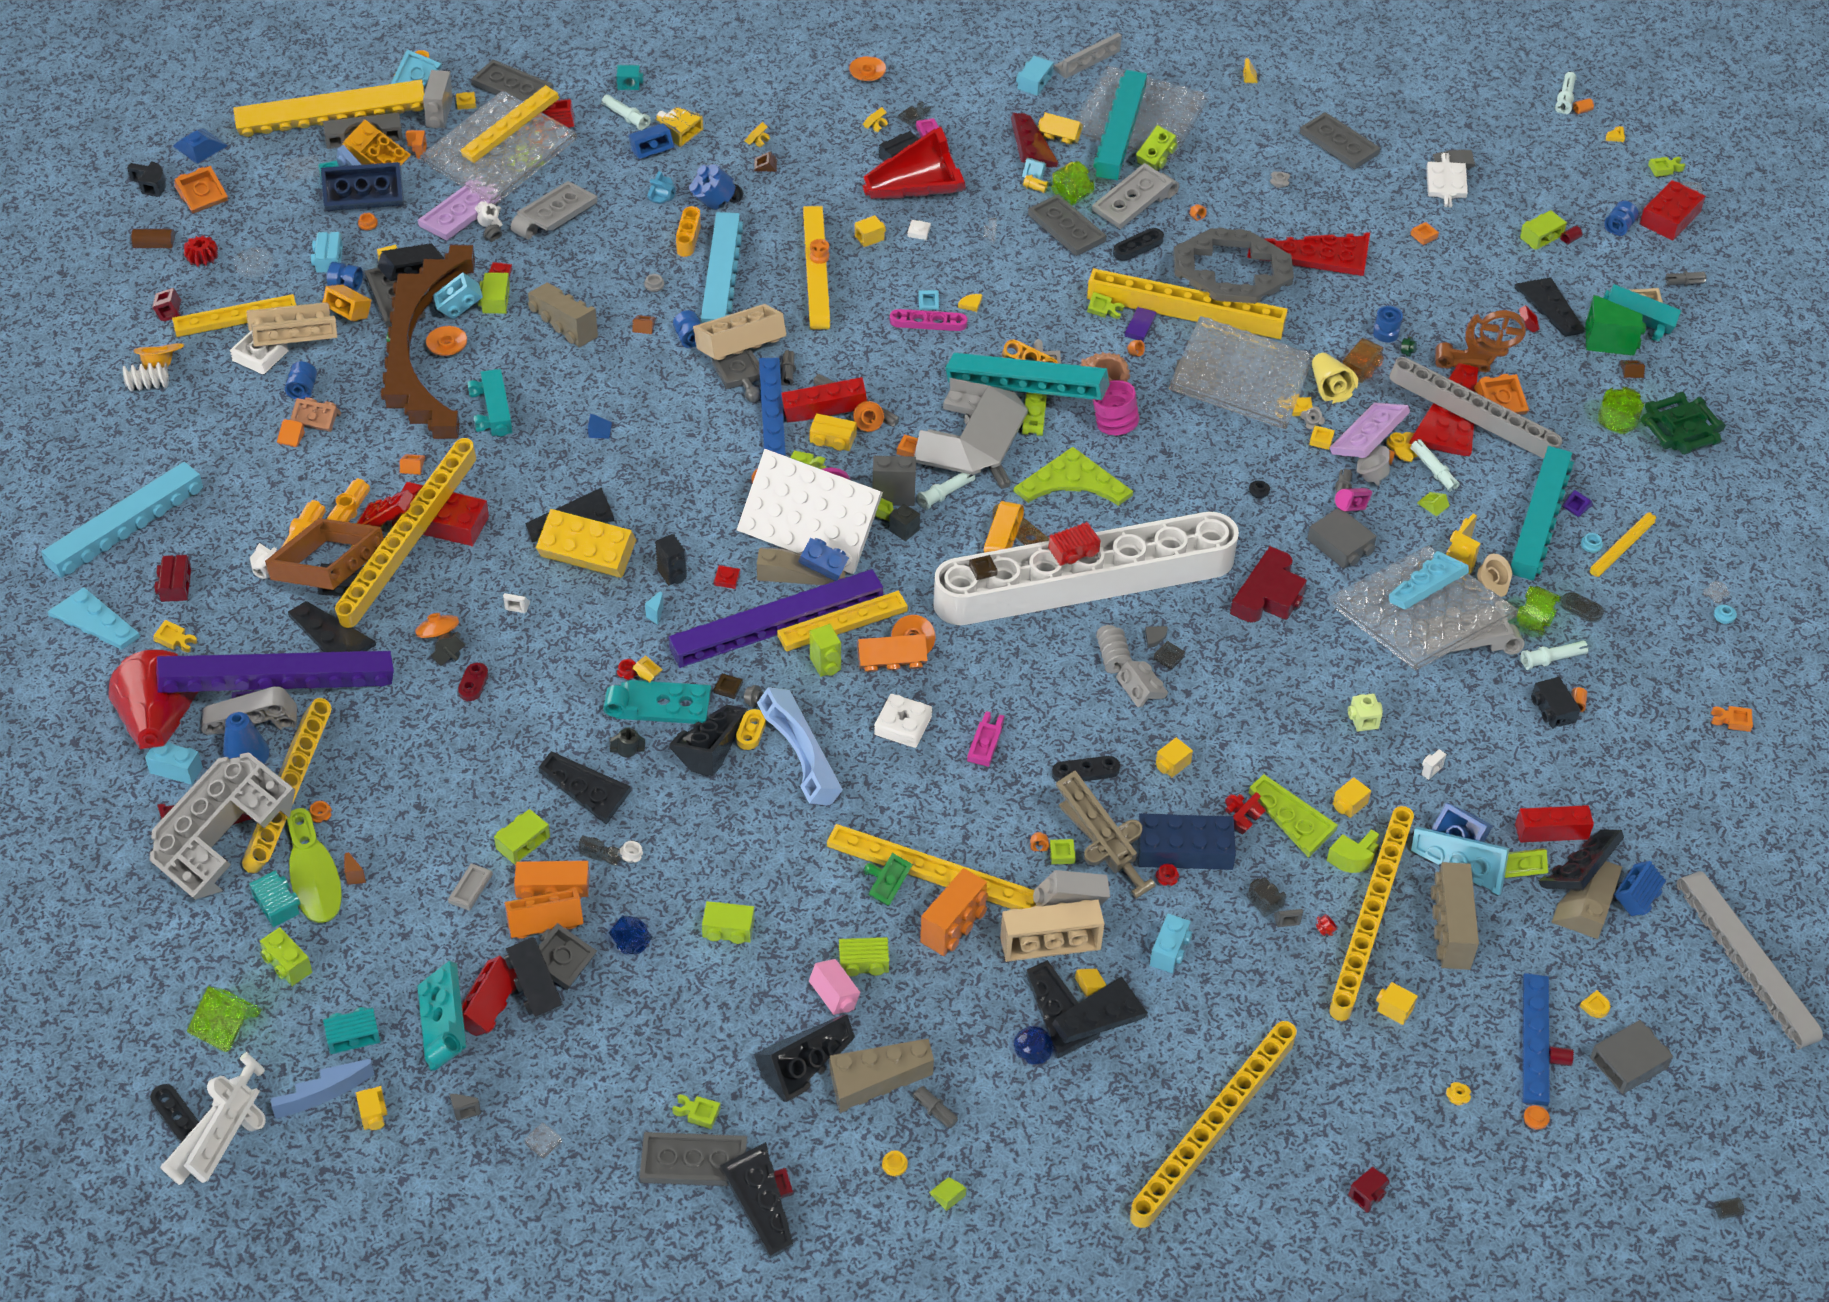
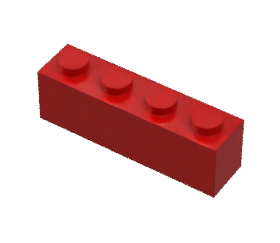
[781,377,867,423]

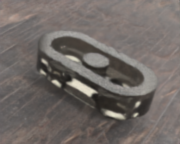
[1561,592,1604,623]

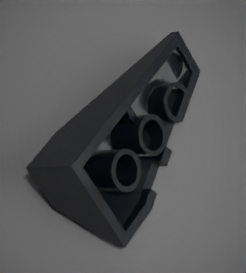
[754,1014,855,1102]

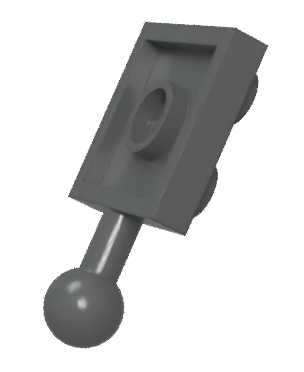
[711,348,761,403]

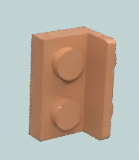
[290,397,341,432]

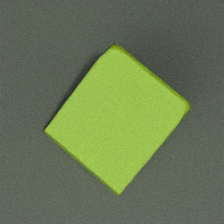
[1417,492,1450,516]
[929,1177,966,1211]

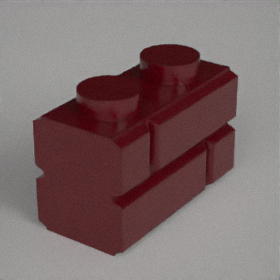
[154,555,192,602]

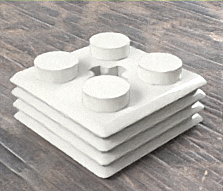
[230,330,288,374]
[874,694,932,748]

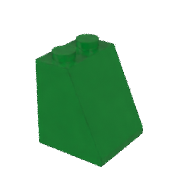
[1585,295,1646,356]

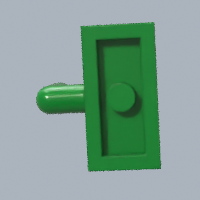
[863,853,913,906]

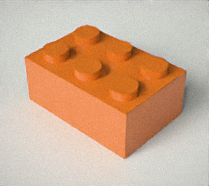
[920,868,988,957]

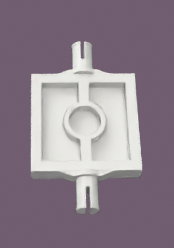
[1427,153,1468,207]

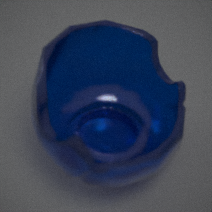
[1013,1026,1053,1065]

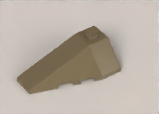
[757,547,846,585]
[1551,861,1622,939]

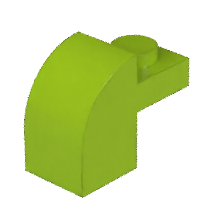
[1327,829,1379,873]

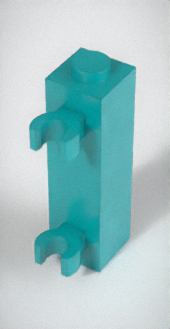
[1602,284,1681,341]
[467,369,513,436]

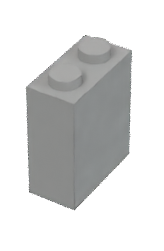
[423,70,453,128]
[1033,870,1110,906]

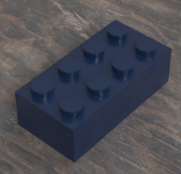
[321,162,404,211]
[1137,813,1236,870]

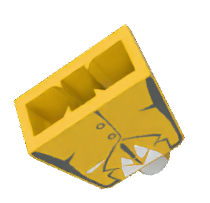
[656,107,703,147]

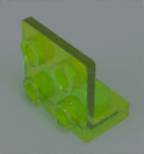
[187,986,262,1052]

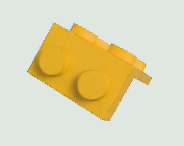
[1446,513,1481,576]

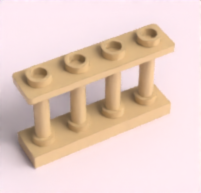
[247,302,337,347]

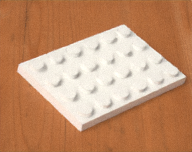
[737,449,883,574]

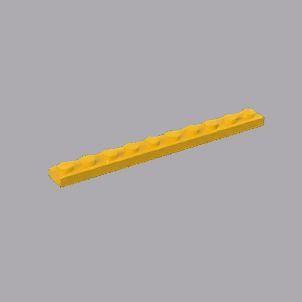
[827,824,1036,909]

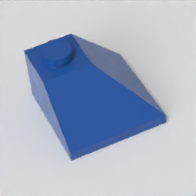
[173,128,227,164]
[1431,803,1493,842]

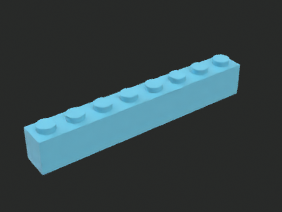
[701,212,744,324]
[41,462,203,578]

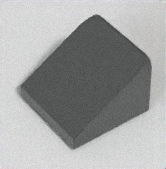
[1274,909,1303,927]
[450,1093,481,1121]

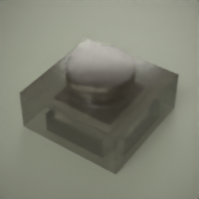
[1154,641,1185,670]

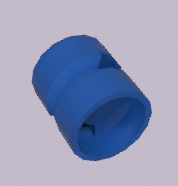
[1604,201,1639,236]
[327,262,363,292]
[1373,306,1403,343]
[673,310,701,348]
[285,361,317,399]

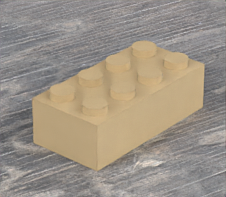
[693,304,787,360]
[1000,900,1104,962]

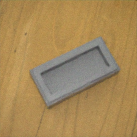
[448,863,493,911]

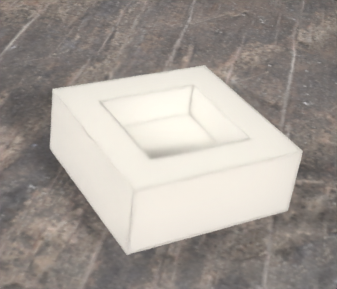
[907,220,931,240]
[1421,749,1446,780]

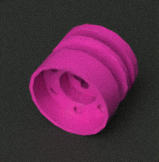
[1093,380,1140,435]

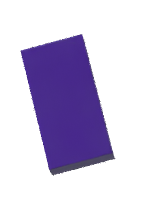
[1125,307,1157,342]

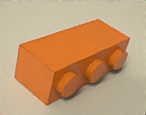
[857,634,928,672]
[514,861,590,899]
[504,888,584,939]

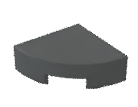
[1145,626,1168,648]

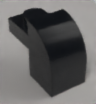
[127,161,166,197]

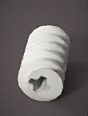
[123,362,169,392]

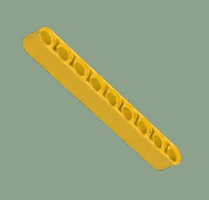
[803,206,830,330]
[242,698,332,873]

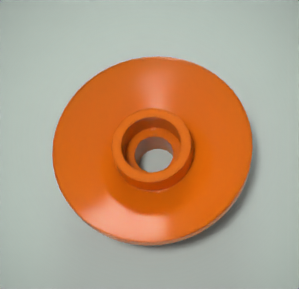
[849,56,886,81]
[426,326,467,356]
[415,613,459,638]
[891,615,936,654]

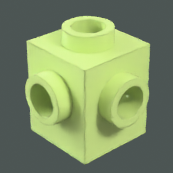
[1348,694,1383,732]

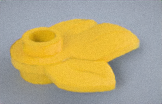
[1386,432,1418,462]

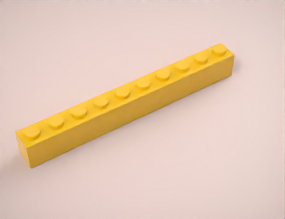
[233,80,425,137]
[1087,268,1288,339]

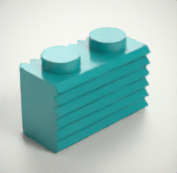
[249,870,301,928]
[323,1007,381,1055]

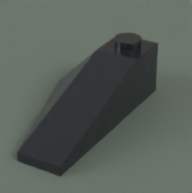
[669,705,748,776]

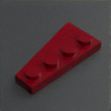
[1011,112,1059,168]

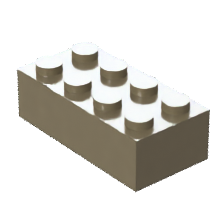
[1431,862,1479,970]

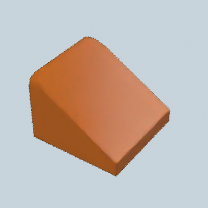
[277,419,305,447]
[400,454,425,475]

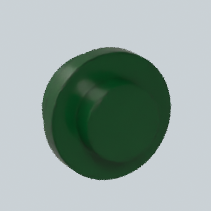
[1401,337,1417,357]

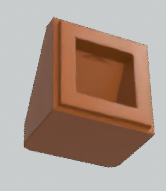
[632,315,656,334]
[344,852,366,885]

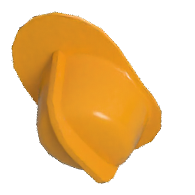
[134,343,184,369]

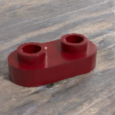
[458,662,489,701]

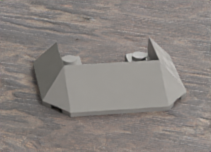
[914,378,1028,475]
[150,752,295,900]

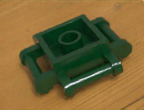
[1640,391,1726,455]

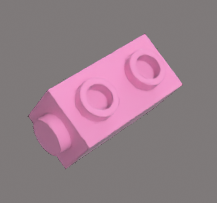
[809,959,860,1015]

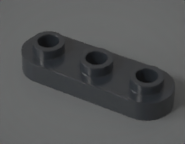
[1113,228,1164,261]
[1052,756,1120,782]
[150,1084,199,1144]

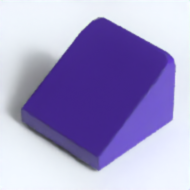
[1562,489,1593,517]

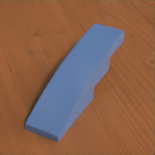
[271,1058,374,1119]

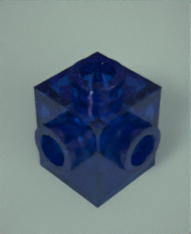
[608,915,653,955]

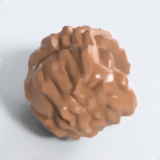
[1080,352,1131,382]

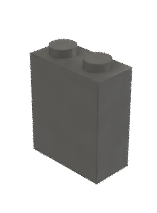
[872,455,916,506]
[1307,508,1377,569]
[1590,1020,1673,1095]

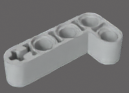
[201,687,297,735]

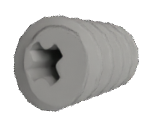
[1096,625,1132,674]

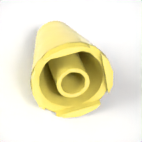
[1312,353,1358,403]

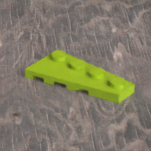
[1248,774,1338,858]

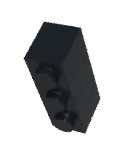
[377,243,444,281]
[504,937,564,1019]

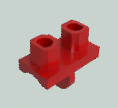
[1225,792,1266,835]

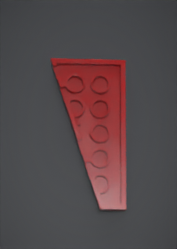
[1247,232,1370,276]
[1409,363,1478,457]

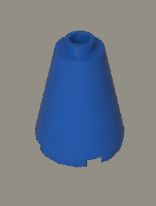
[222,712,270,764]

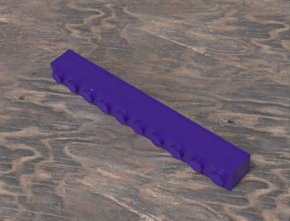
[669,569,883,668]
[156,651,394,693]

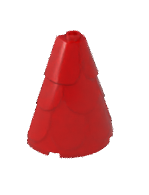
[862,127,966,199]
[109,649,199,749]

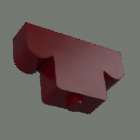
[1230,546,1307,623]

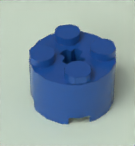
[689,164,736,210]

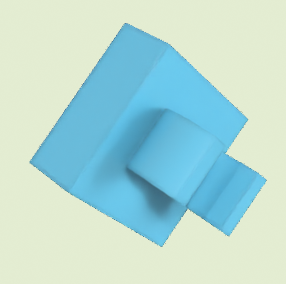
[1022,158,1046,180]

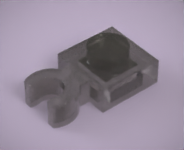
[898,102,931,127]
[578,835,621,865]

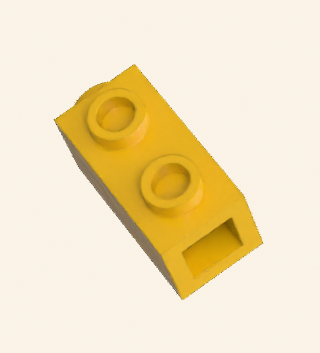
[1038,113,1083,145]

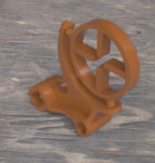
[1435,310,1526,372]

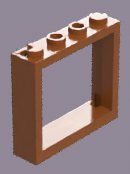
[265,518,384,590]

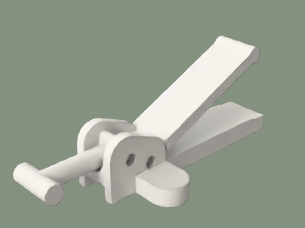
[160,1052,265,1185]

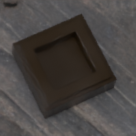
[969,555,998,580]
[713,673,743,699]

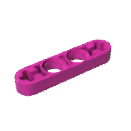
[890,309,967,331]

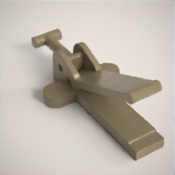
[1056,771,1156,899]

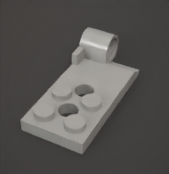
[1092,163,1179,229]
[511,181,598,240]
[1415,607,1525,656]

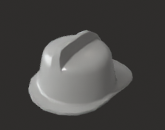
[1357,446,1390,486]

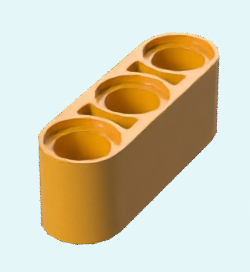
[676,206,701,257]
[1002,339,1058,363]
[984,501,1024,553]

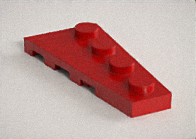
[356,490,414,527]

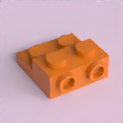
[175,166,228,214]
[1474,374,1529,415]

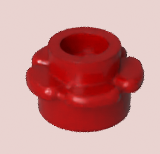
[617,659,638,680]
[1156,864,1179,886]
[1316,914,1338,936]

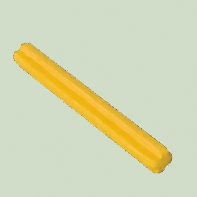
[1589,512,1656,577]

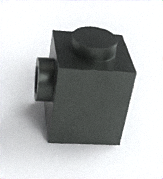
[889,504,920,542]

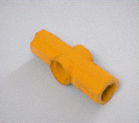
[327,478,370,522]
[281,500,326,548]

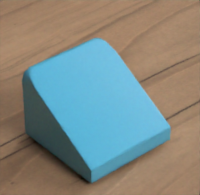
[918,290,939,310]
[645,592,664,625]

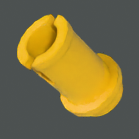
[1023,174,1049,193]

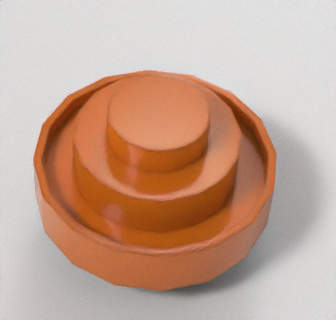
[853,401,884,432]

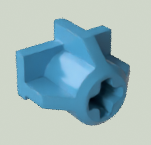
[647,171,676,204]

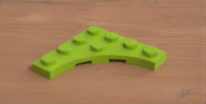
[1014,447,1133,506]

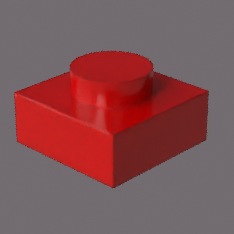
[489,262,512,277]
[1519,305,1539,332]
[714,565,740,589]

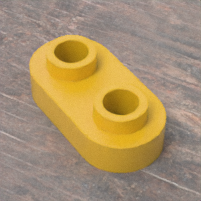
[736,709,766,750]

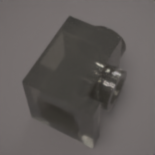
[1247,877,1286,917]

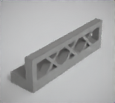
[1054,33,1122,79]

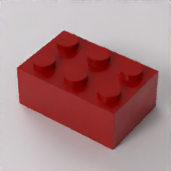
[1639,180,1706,241]

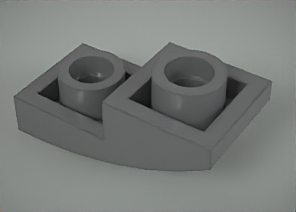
[1433,150,1476,169]

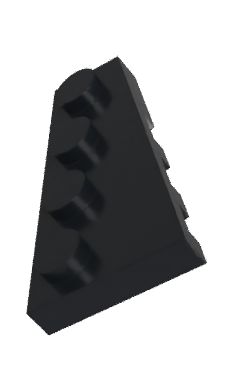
[1514,277,1584,337]
[525,487,614,542]
[288,601,376,652]
[539,751,631,825]
[1538,829,1624,891]
[1026,960,1100,1059]
[1052,976,1148,1043]
[720,1142,793,1259]

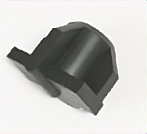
[431,631,466,666]
[609,727,645,758]

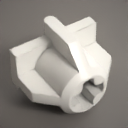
[475,201,503,227]
[250,543,277,579]

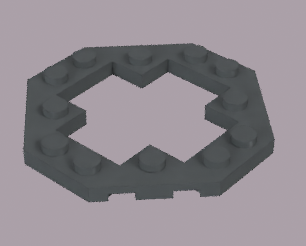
[1173,227,1294,303]

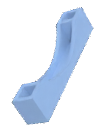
[757,687,843,805]

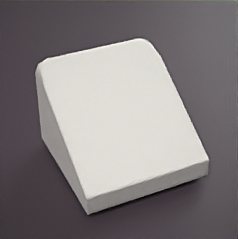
[503,593,530,613]

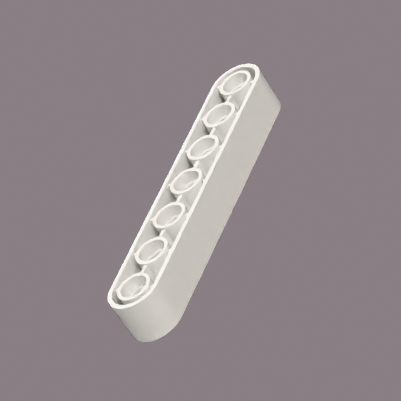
[933,512,1239,625]

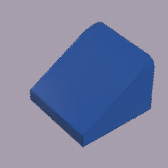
[588,414,612,439]

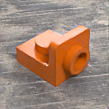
[406,130,427,159]

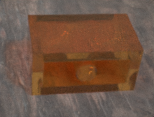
[1343,338,1384,383]

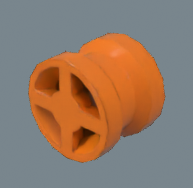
[810,239,829,264]

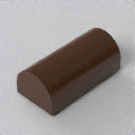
[131,229,175,248]

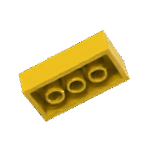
[536,509,636,578]

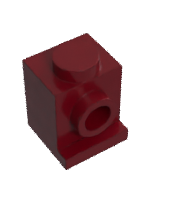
[152,288,181,321]
[1348,1166,1390,1213]

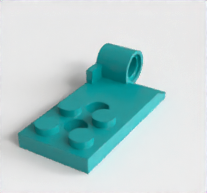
[603,680,711,724]
[418,961,466,1071]

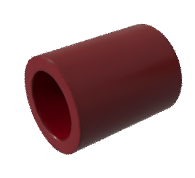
[1560,226,1582,245]
[1549,1046,1574,1066]

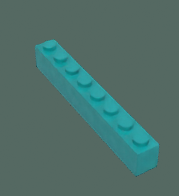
[1093,70,1147,180]
[945,353,1110,400]
[1511,446,1574,581]

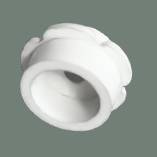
[619,841,643,863]

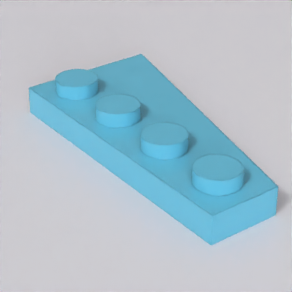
[1389,551,1469,610]

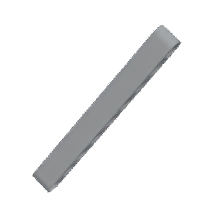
[1390,357,1562,458]
[1677,871,1823,1049]

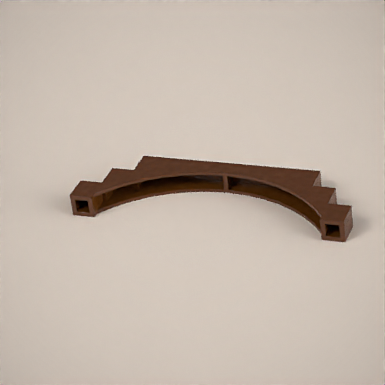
[381,245,475,439]

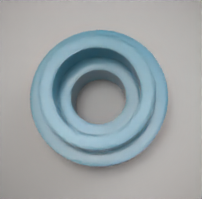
[1581,533,1603,553]
[1714,605,1737,624]

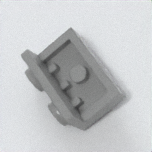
[1116,661,1168,707]

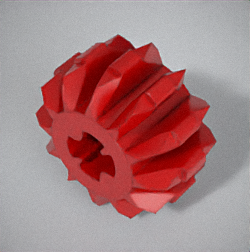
[184,235,218,267]

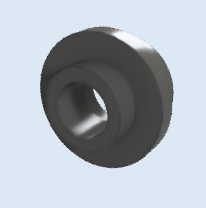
[483,224,502,242]
[744,685,763,708]

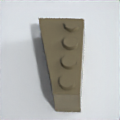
[528,282,598,348]
[830,1038,934,1114]

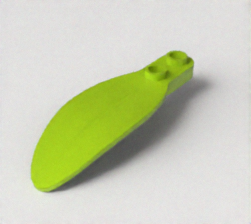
[287,808,342,923]

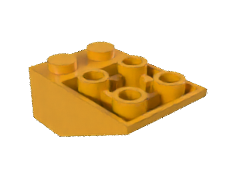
[342,120,411,166]

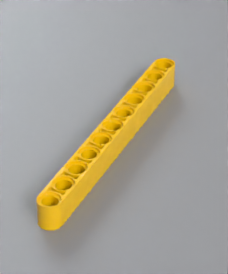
[335,438,476,628]
[1329,806,1414,1021]
[1130,1021,1297,1228]

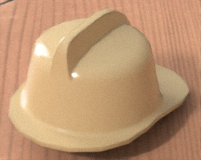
[1477,554,1512,597]

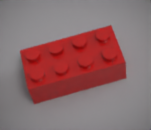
[392,482,489,546]

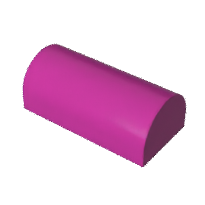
[1335,488,1372,512]

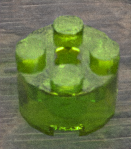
[1051,161,1094,205]
[1598,387,1644,434]
[1516,586,1562,636]

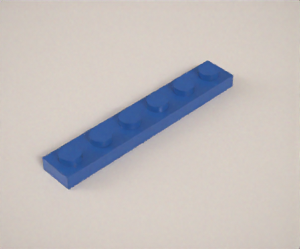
[759,358,786,456]
[1523,973,1550,1106]

